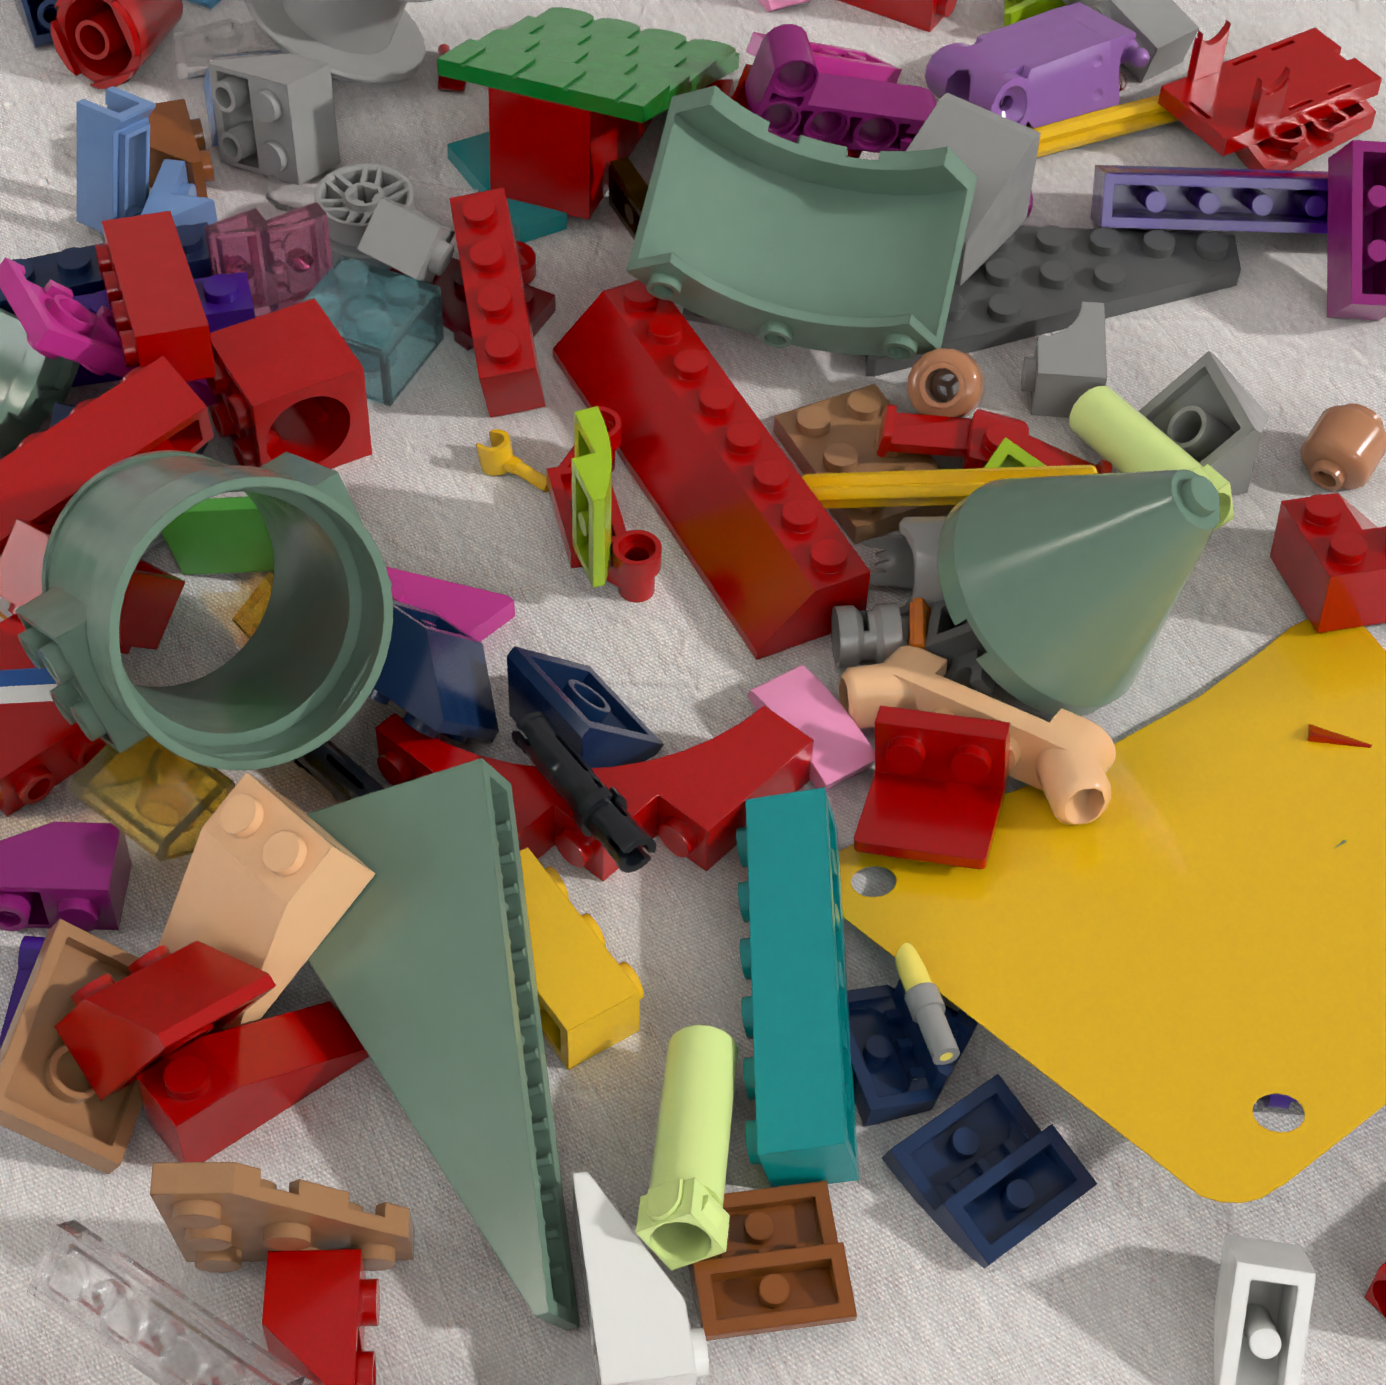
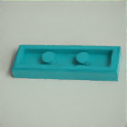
[447,132,567,243]

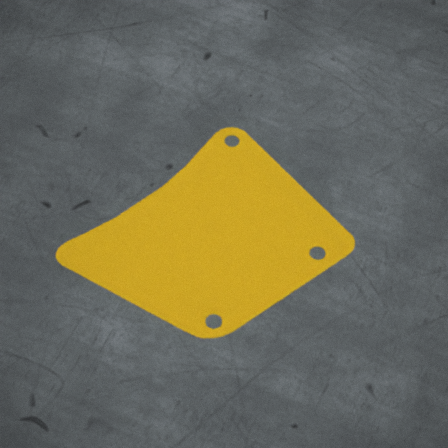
[839,619,1386,1203]

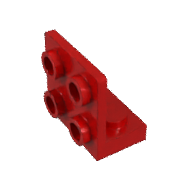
[854,705,1010,870]

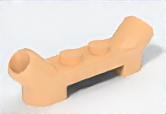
[839,645,1116,825]

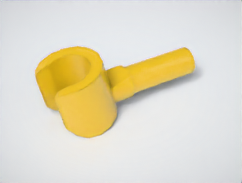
[476,429,548,492]

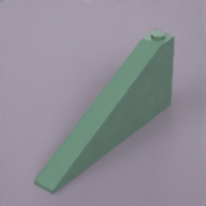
[307,758,580,1331]

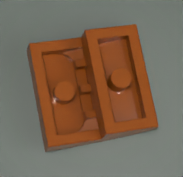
[688,1181,857,1341]

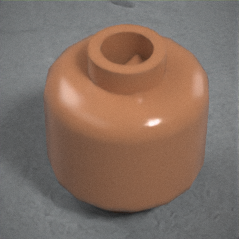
[907,348,985,418]
[1300,403,1386,491]

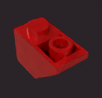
[262,1249,380,1385]

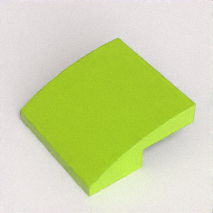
[571,406,612,588]

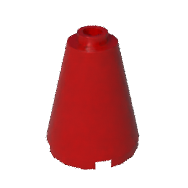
[50,0,183,89]

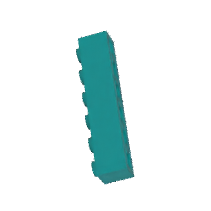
[736,787,859,1188]

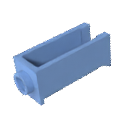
[76,86,156,236]

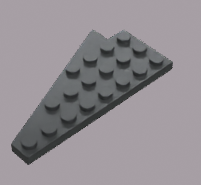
[865,225,1241,377]

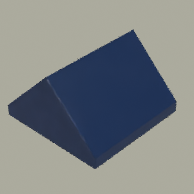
[507,646,664,768]

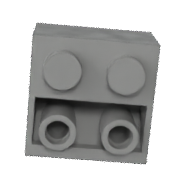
[208,53,341,185]

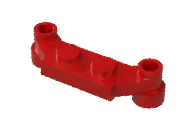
[546,406,662,603]

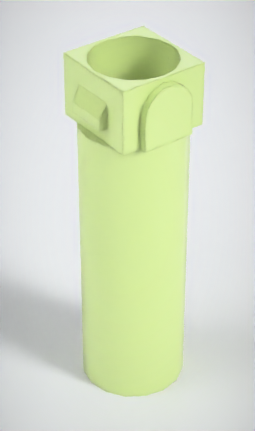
[1069,386,1234,530]
[636,1025,738,1271]

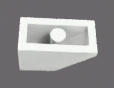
[1213,1234,1316,1385]

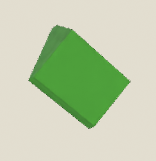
[161,496,274,575]

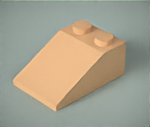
[158,772,375,1030]

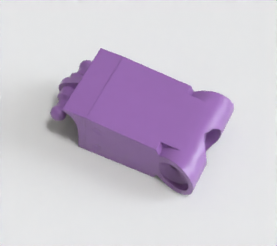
[925,2,1150,128]

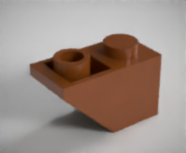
[149,99,215,198]

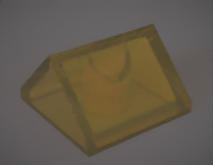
[69,736,236,862]

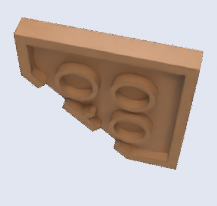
[150,1162,415,1273]

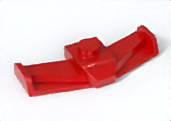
[877,404,1112,474]

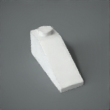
[573,1171,709,1385]

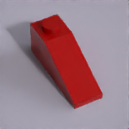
[136,1001,369,1162]

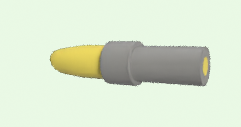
[895,942,960,1065]

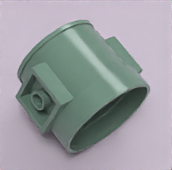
[15,450,393,770]

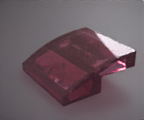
[205,202,336,318]

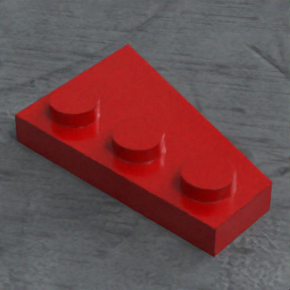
[1235,100,1376,170]

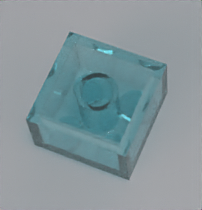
[302,255,444,406]

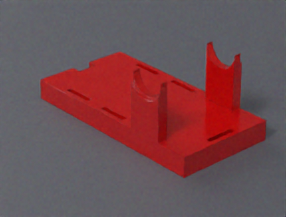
[1158,20,1382,157]

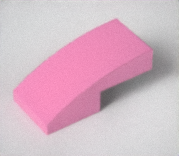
[747,665,875,790]

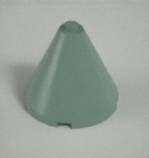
[937,469,1220,716]

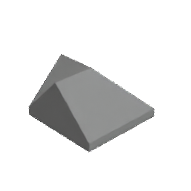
[1139,351,1269,495]

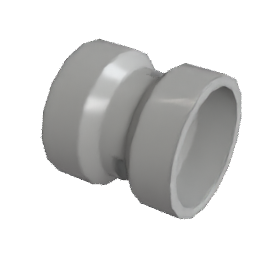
[831,603,903,668]

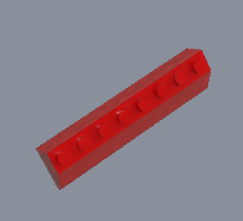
[553,280,871,660]

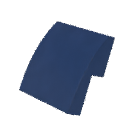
[882,1074,1097,1269]

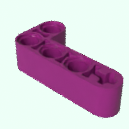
[744,24,937,153]

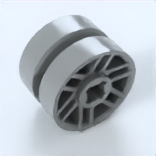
[314,163,415,279]

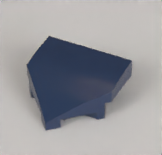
[847,978,979,1127]

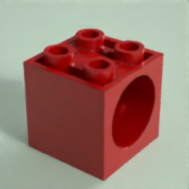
[206,298,372,469]

